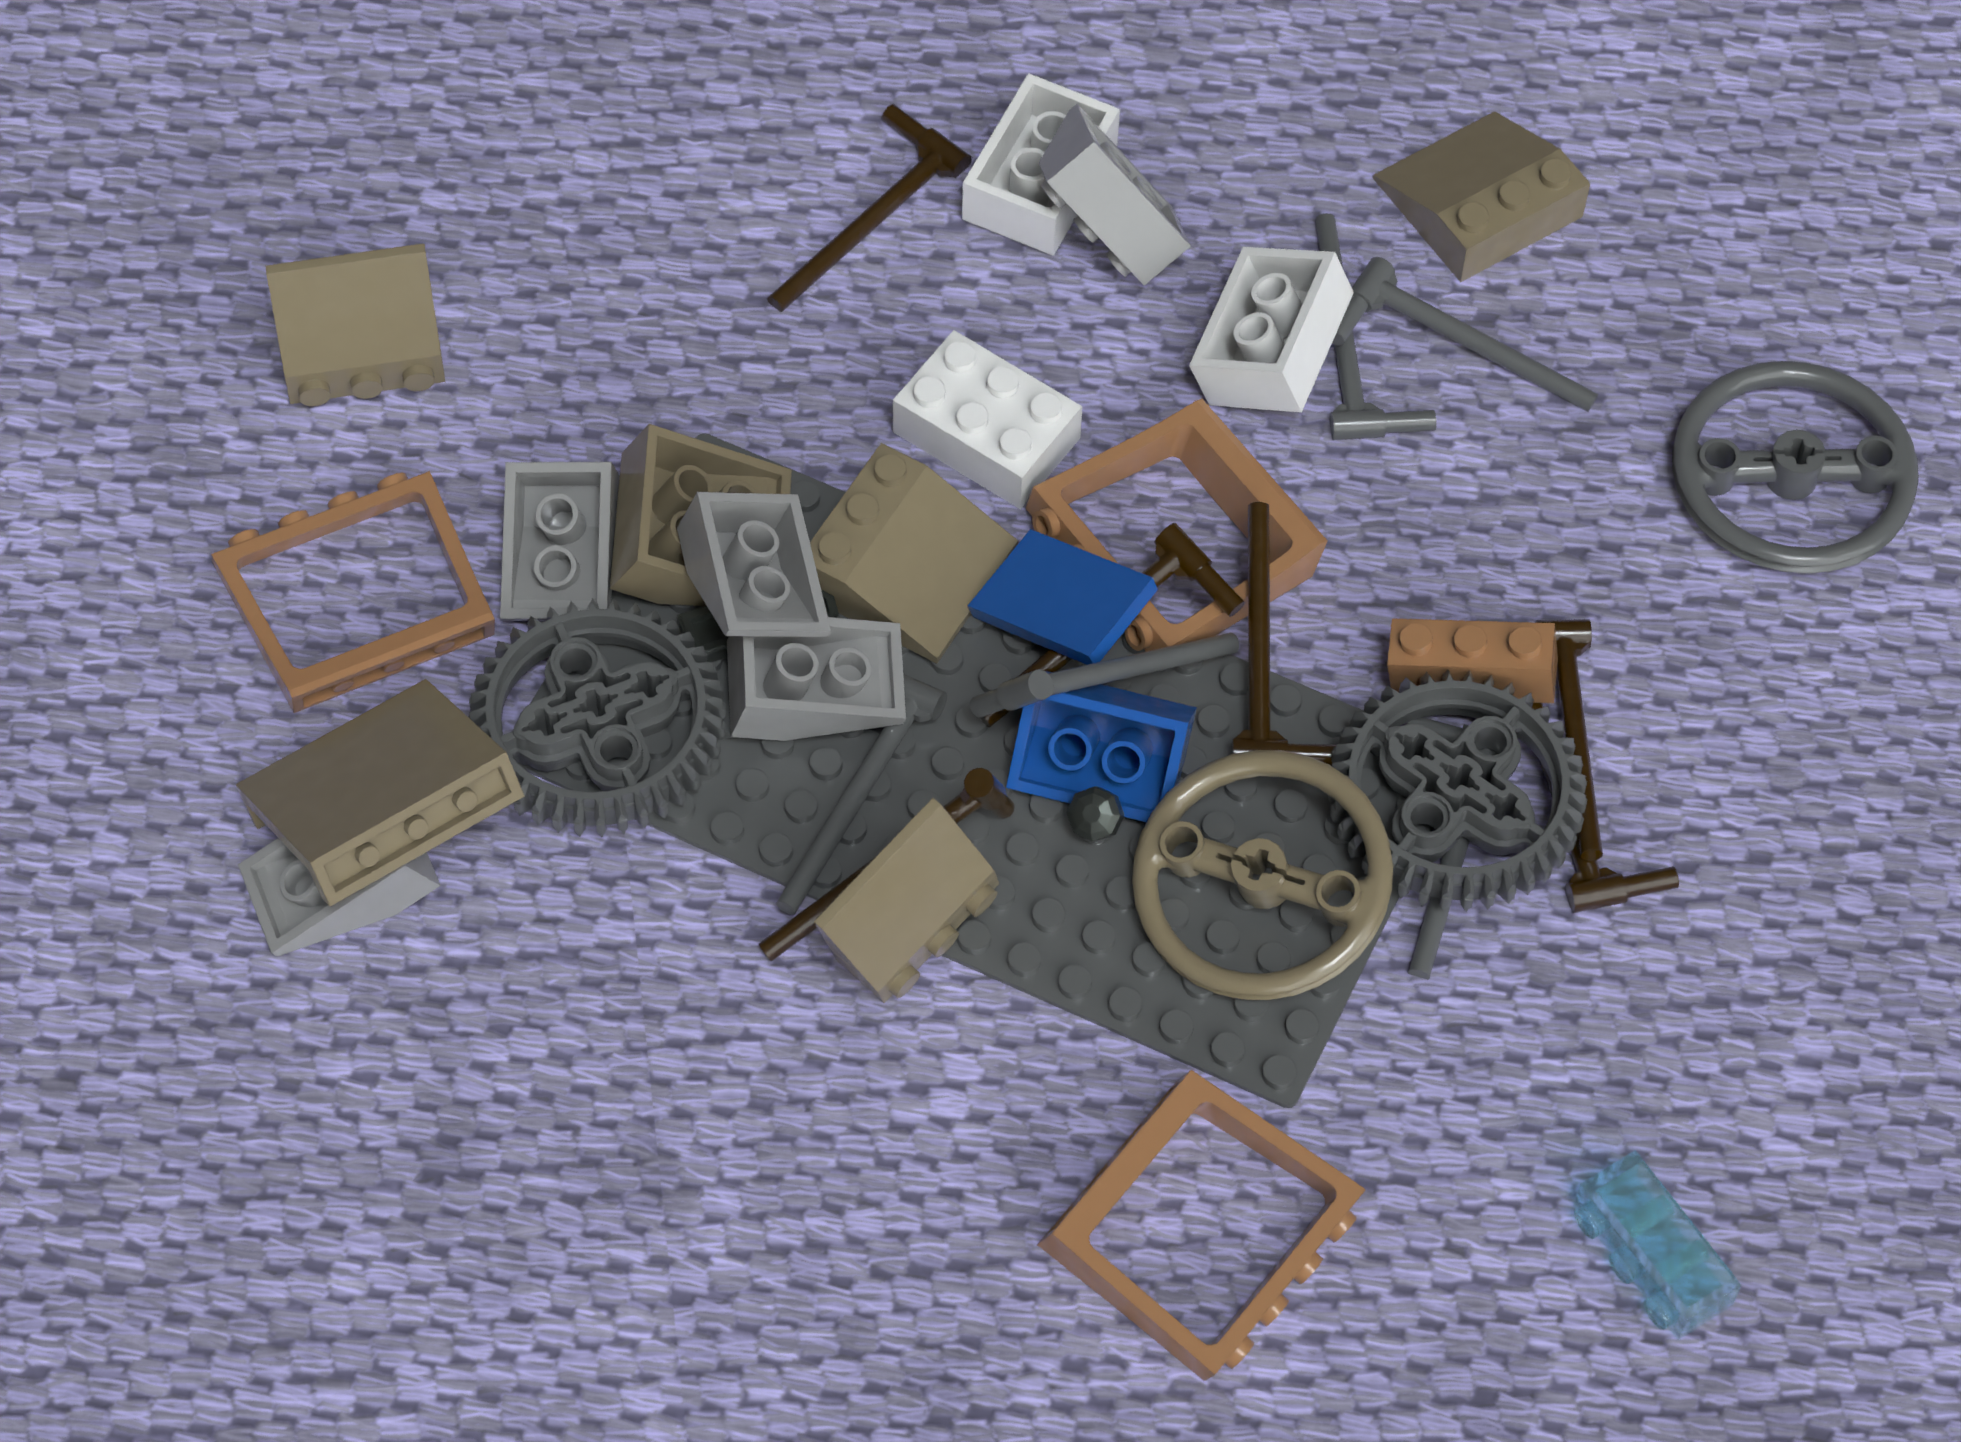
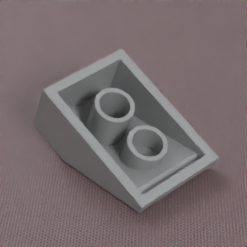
[500,462,620,621]
[677,492,831,637]
[727,617,906,741]
[238,838,441,957]

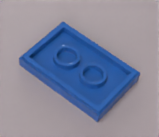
[968,529,1158,665]

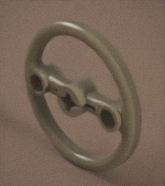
[1132,750,1393,1000]

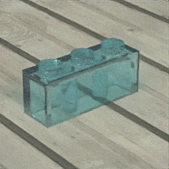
[1573,1150,1742,1340]

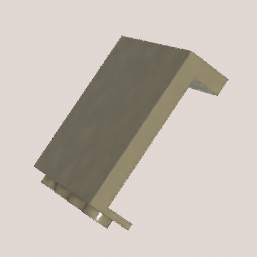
[235,679,524,907]

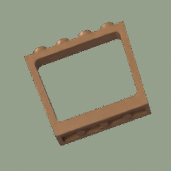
[1025,399,1328,651]
[211,471,495,713]
[1037,1070,1366,1381]

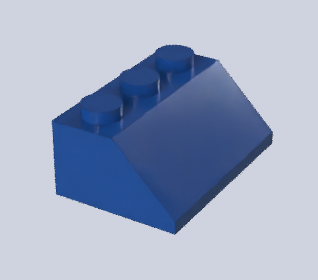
[1006,671,1197,822]

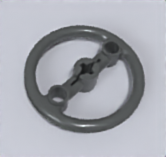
[1672,361,1919,573]

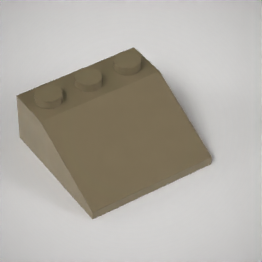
[1372,111,1591,283]
[265,243,446,406]
[610,424,792,606]
[810,443,1018,663]
[814,798,1000,1003]

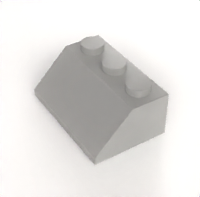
[1038,104,1191,285]

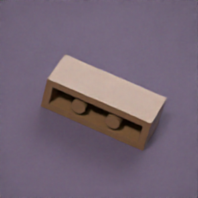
[1387,618,1558,703]

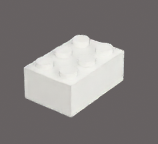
[962,73,1120,256]
[1189,247,1354,412]
[893,330,1082,510]

